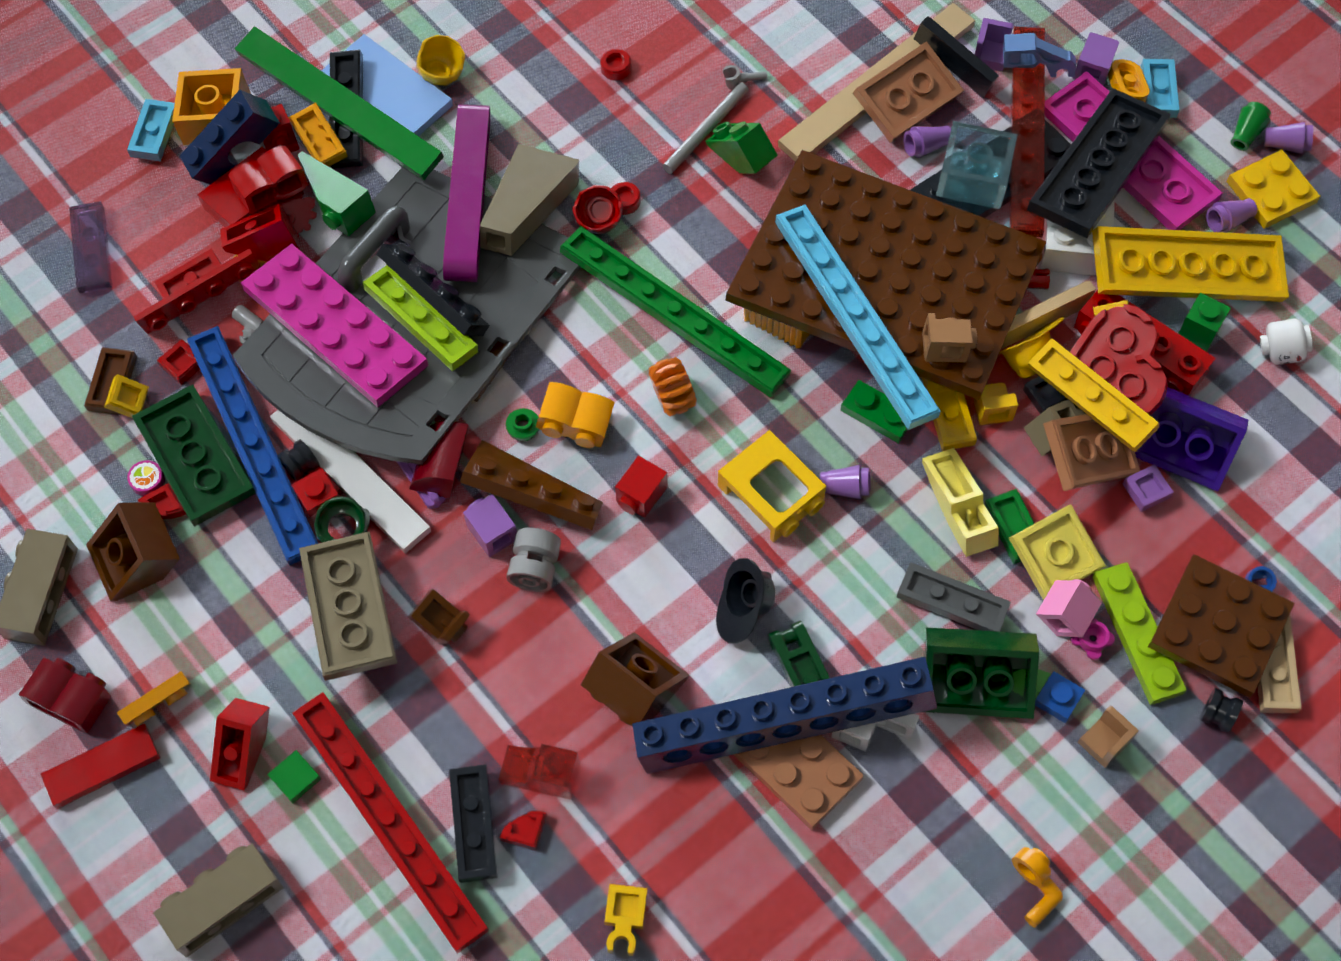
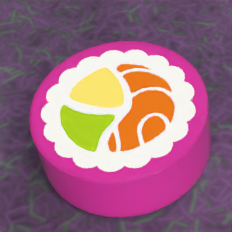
[127,460,165,496]

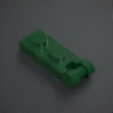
[767,620,830,687]

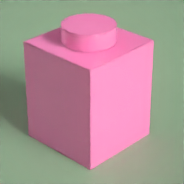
[1036,579,1102,637]

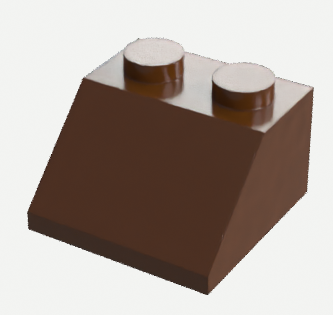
[86,502,180,602]
[581,632,689,727]

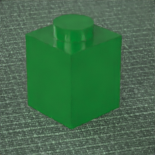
[1178,293,1231,352]

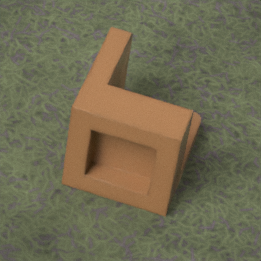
[1077,705,1139,768]

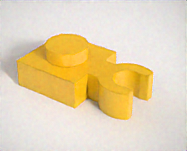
[604,884,648,956]

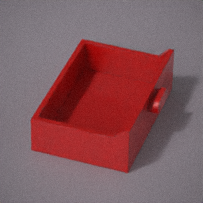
[197,146,304,227]

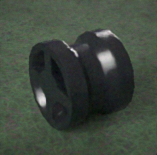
[277,439,320,482]
[1200,688,1243,733]

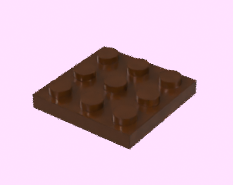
[1148,554,1295,698]

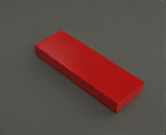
[41,723,161,809]

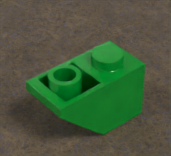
[705,121,778,174]

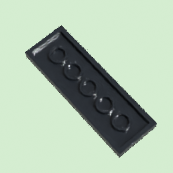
[1027,88,1171,238]

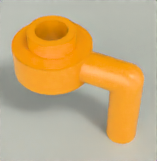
[1012,847,1063,928]

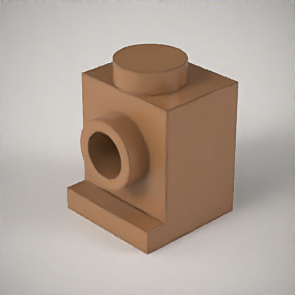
[922,313,977,362]

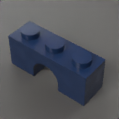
[180,90,280,184]

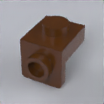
[408,589,470,644]

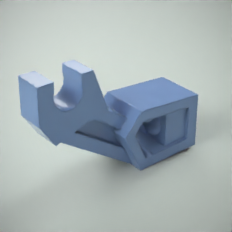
[1003,33,1076,77]

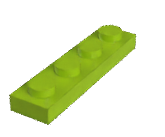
[363,265,478,372]
[1092,562,1187,705]

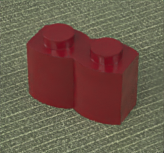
[18,658,111,734]

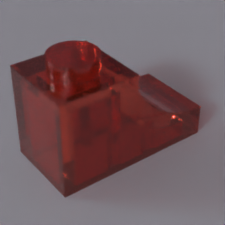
[498,744,580,800]

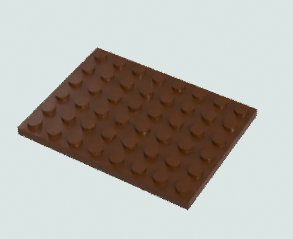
[725,150,1046,400]

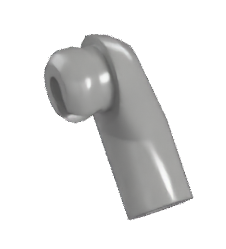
[232,305,263,344]

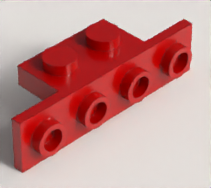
[133,248,261,334]

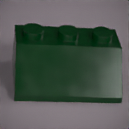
[924,627,1039,719]

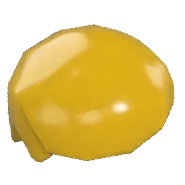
[416,35,465,86]

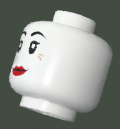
[1260,318,1313,365]

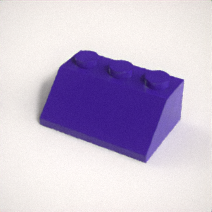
[1135,387,1249,491]

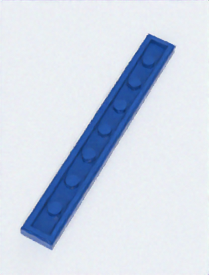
[187,326,318,566]

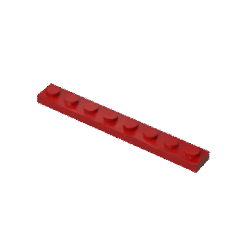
[292,692,489,954]

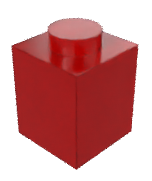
[615,455,668,518]

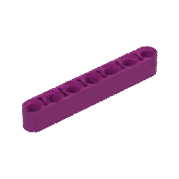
[443,104,491,282]

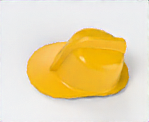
[999,317,1064,378]

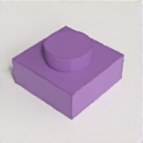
[1123,464,1174,512]

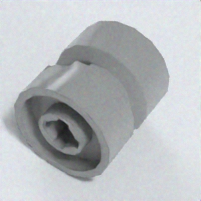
[506,528,561,592]

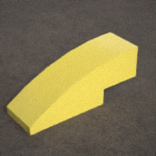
[922,448,999,557]

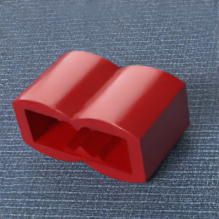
[228,146,308,214]

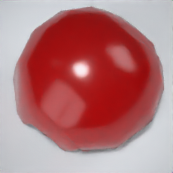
[572,185,623,235]

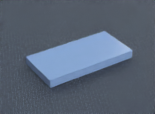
[321,34,453,136]

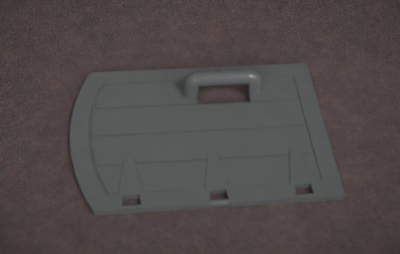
[233,167,581,465]

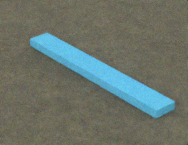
[775,205,941,430]

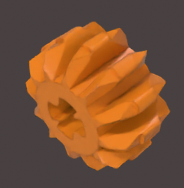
[649,357,697,416]

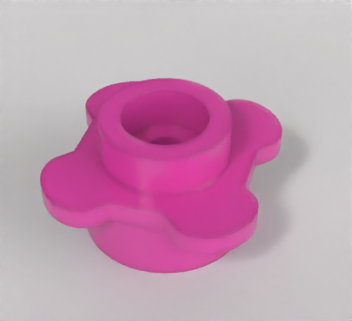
[1071,618,1115,660]

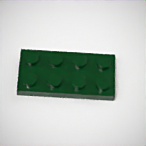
[132,384,256,527]

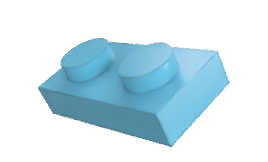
[1140,59,1179,118]
[127,99,175,161]

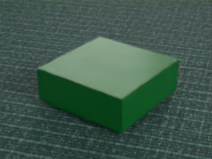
[267,750,321,804]

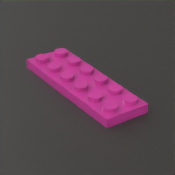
[1039,71,1223,230]
[241,244,428,407]

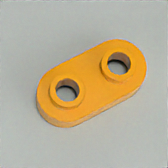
[1108,59,1150,103]

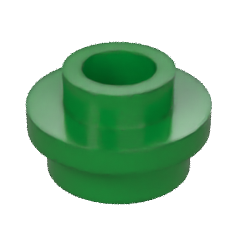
[506,408,539,442]

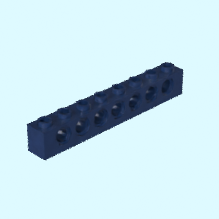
[632,657,937,774]

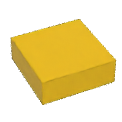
[104,374,149,418]

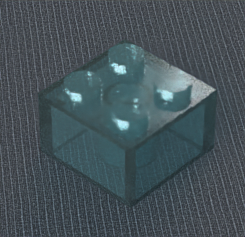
[936,121,1018,209]

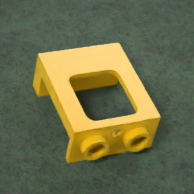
[717,430,826,542]

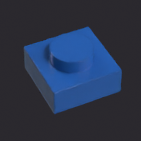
[1035,671,1085,723]

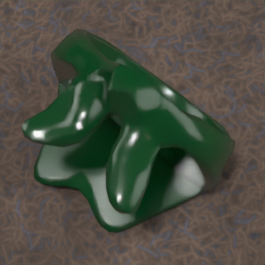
[314,496,370,543]

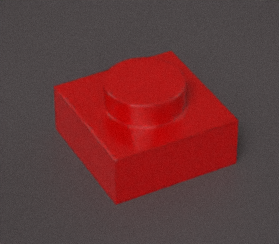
[291,468,339,517]

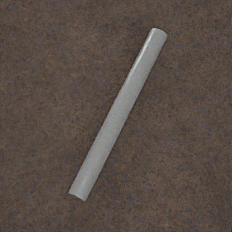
[662,82,749,174]

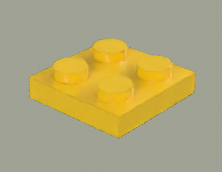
[1226,150,1320,229]

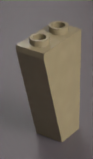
[480,144,579,256]

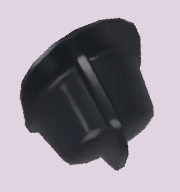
[716,558,775,644]

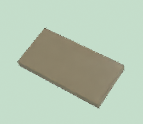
[299,532,397,681]

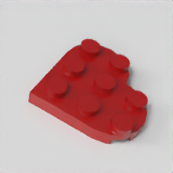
[1070,304,1168,415]

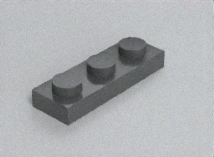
[896,562,1011,632]

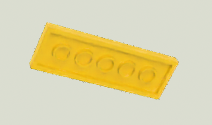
[1092,226,1289,302]

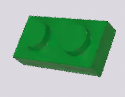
[840,380,908,444]

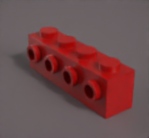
[1073,290,1216,396]

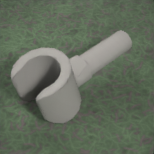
[723,65,767,90]

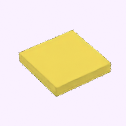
[1009,504,1106,600]

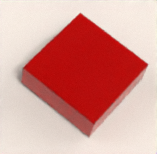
[157,339,200,385]

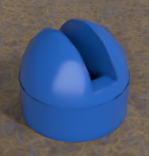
[1245,566,1277,592]

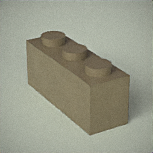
[0,528,78,646]
[153,843,284,958]

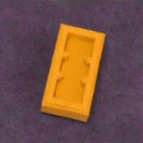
[288,103,348,167]

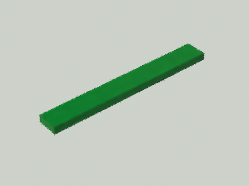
[234,26,444,181]
[560,226,791,398]

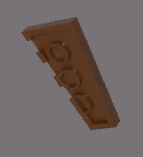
[460,440,603,530]

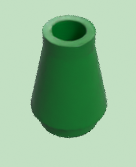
[1230,102,1271,151]

